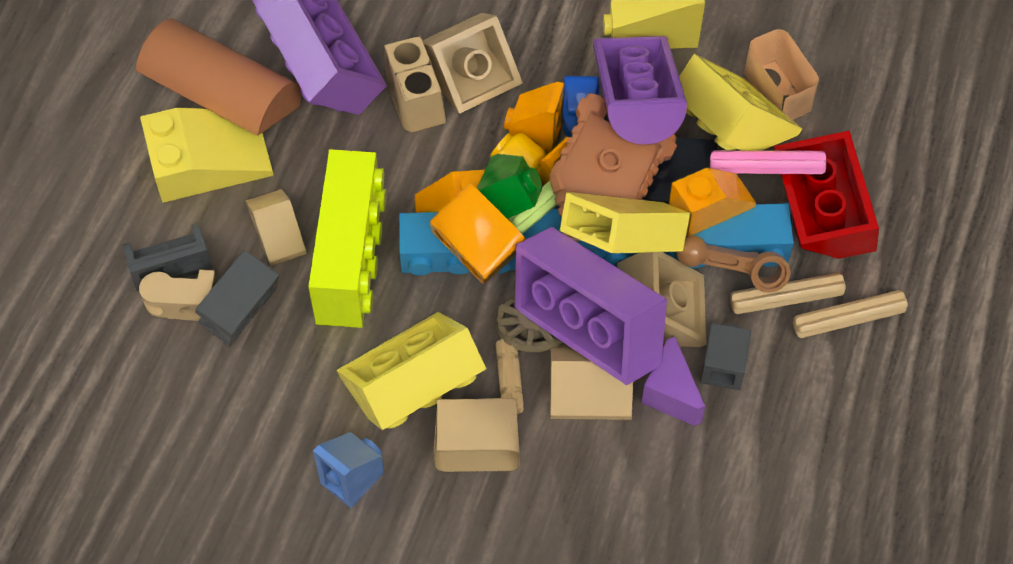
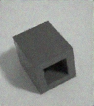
[700,323,751,390]

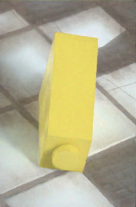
[603,0,705,49]
[560,192,690,253]

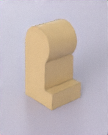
[139,270,218,321]

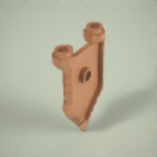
[549,93,677,242]

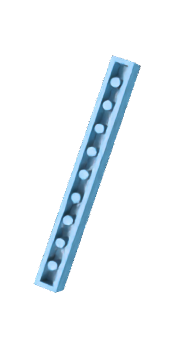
[399,203,794,276]

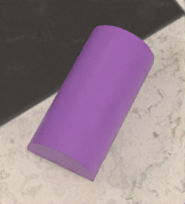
[593,36,687,144]

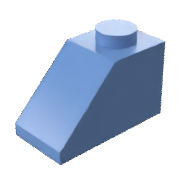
[313,432,384,508]

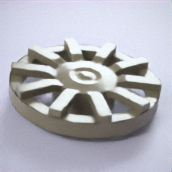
[496,295,563,352]

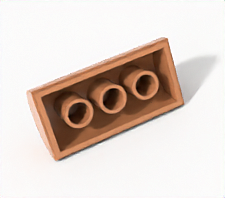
[136,19,302,136]

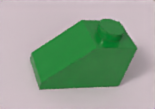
[477,154,542,219]

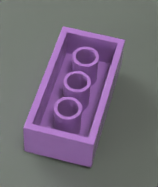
[252,0,387,115]
[515,227,667,385]

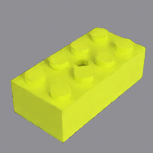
[309,149,386,328]

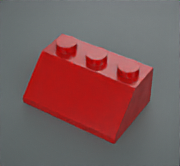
[774,130,879,259]

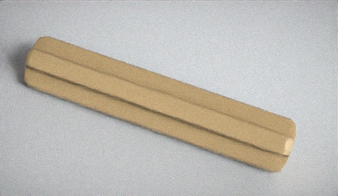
[730,273,846,314]
[793,290,908,338]

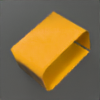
[430,183,526,284]

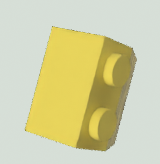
[140,108,274,203]

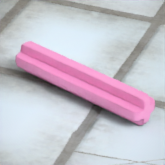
[710,150,826,174]

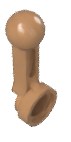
[676,235,790,293]

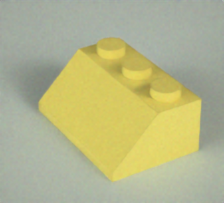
[679,54,802,151]
[337,312,486,430]

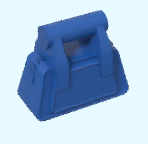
[562,76,600,137]

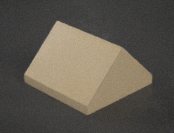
[550,343,633,420]

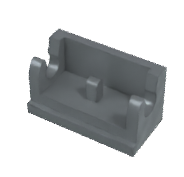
[122,223,213,291]
[195,250,280,347]

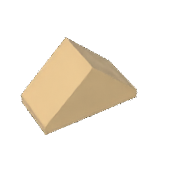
[246,189,307,266]

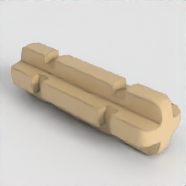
[496,339,524,415]

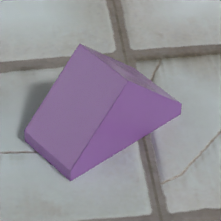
[641,337,705,426]

